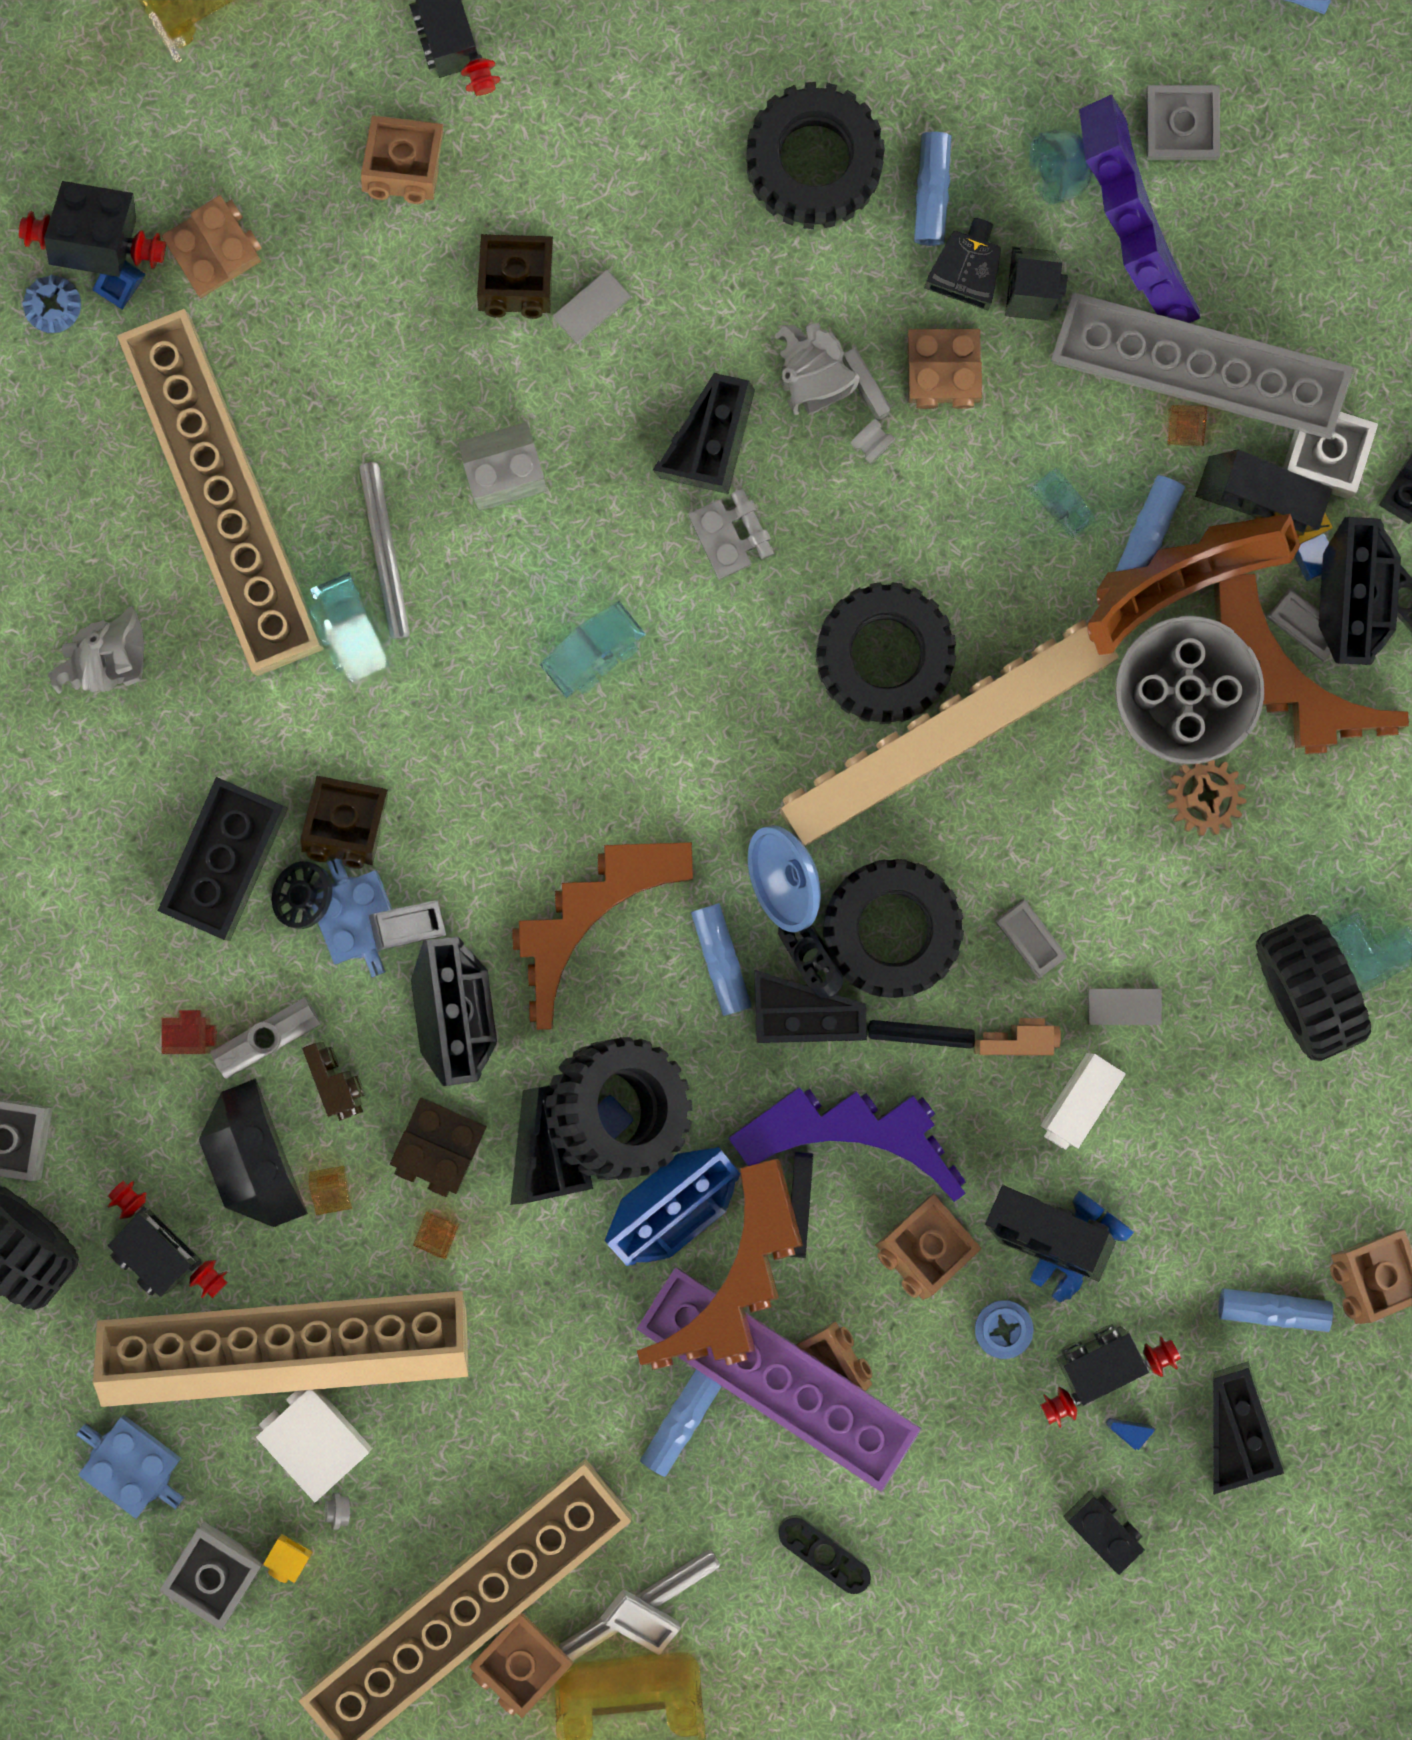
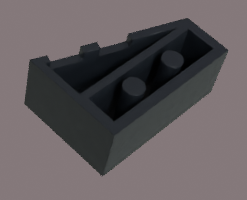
[1005,246,1068,321]
[653,373,755,494]
[1195,449,1333,536]
[754,970,867,1043]
[510,1085,593,1205]
[985,1184,1116,1282]
[1213,1361,1284,1495]

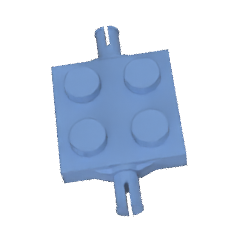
[312,859,393,978]
[76,1415,185,1519]

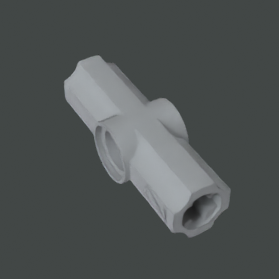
[210,997,321,1079]

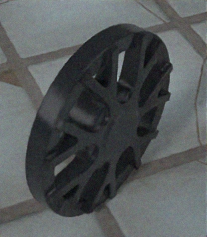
[271,861,332,929]

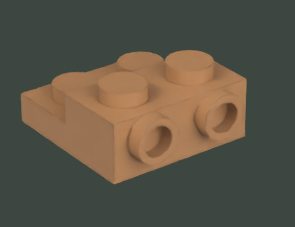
[361,116,444,204]
[161,195,262,299]
[908,329,982,409]
[974,1018,1061,1055]
[875,1194,982,1300]
[1330,1229,1412,1324]
[795,1321,873,1391]
[469,1613,574,1718]

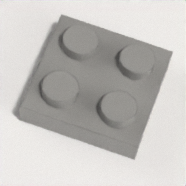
[1146,85,1220,160]

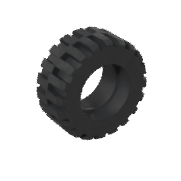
[746,82,885,229]
[816,582,956,724]
[823,859,964,998]
[1256,914,1371,1061]
[546,1037,693,1180]
[0,1186,79,1310]

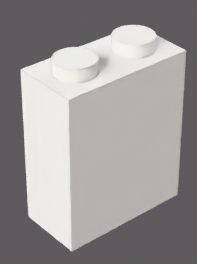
[1040,1053,1126,1150]
[256,1389,373,1502]

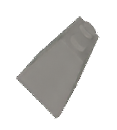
[459,422,548,511]

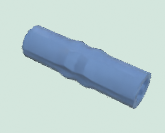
[914,132,952,246]
[1116,475,1185,571]
[691,903,752,1016]
[1218,1288,1333,1332]
[640,1369,722,1477]

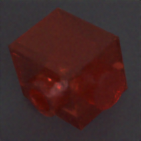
[162,1010,217,1054]

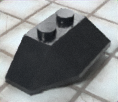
[1318,517,1401,665]
[411,937,497,1086]
[198,1079,308,1227]

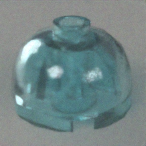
[1029,129,1093,205]

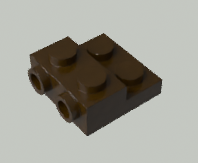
[477,234,553,319]
[300,776,388,869]
[302,1042,365,1121]
[389,1097,487,1197]

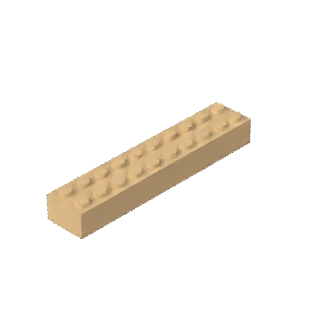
[117,309,324,676]
[779,619,1119,847]
[93,1291,468,1407]
[299,1459,632,1740]

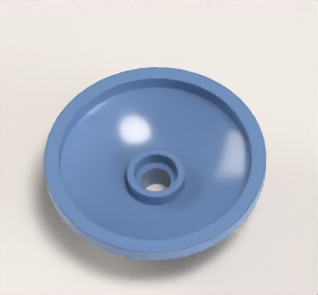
[748,825,821,932]

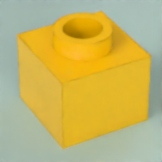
[263,1534,313,1583]

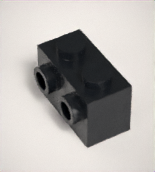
[1063,1491,1145,1575]

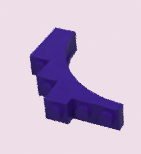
[1079,94,1201,323]
[728,1086,966,1202]

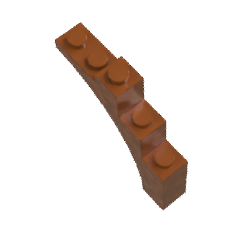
[1087,514,1300,655]
[1214,574,1409,754]
[512,842,693,1030]
[637,1159,803,1370]

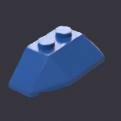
[605,1147,741,1266]

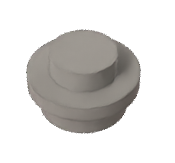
[324,1493,350,1530]

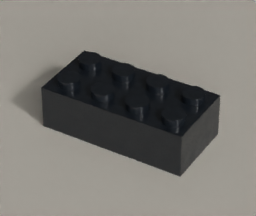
[157,777,288,941]

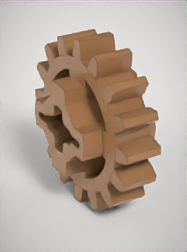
[1166,760,1246,836]

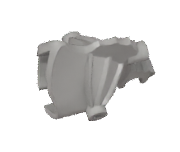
[775,323,860,415]
[48,606,144,694]

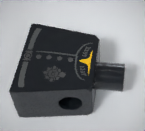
[924,218,1001,311]

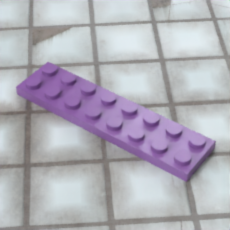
[637,1267,922,1492]

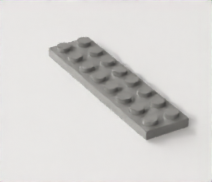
[1051,292,1354,440]

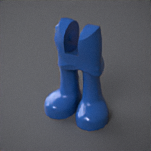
[1030,1191,1134,1303]

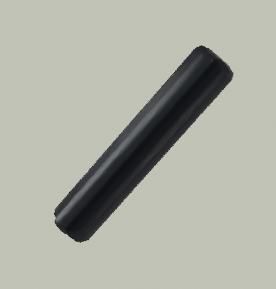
[868,1020,975,1049]

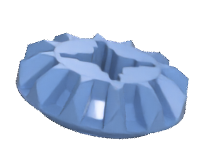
[22,274,81,333]
[975,1300,1033,1359]

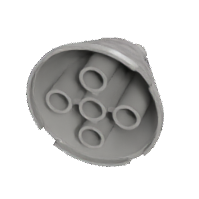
[1115,616,1264,764]

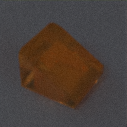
[1167,405,1208,446]
[309,1165,352,1215]
[413,1211,460,1260]

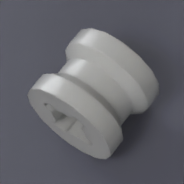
[850,419,896,464]

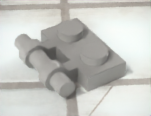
[688,489,774,580]

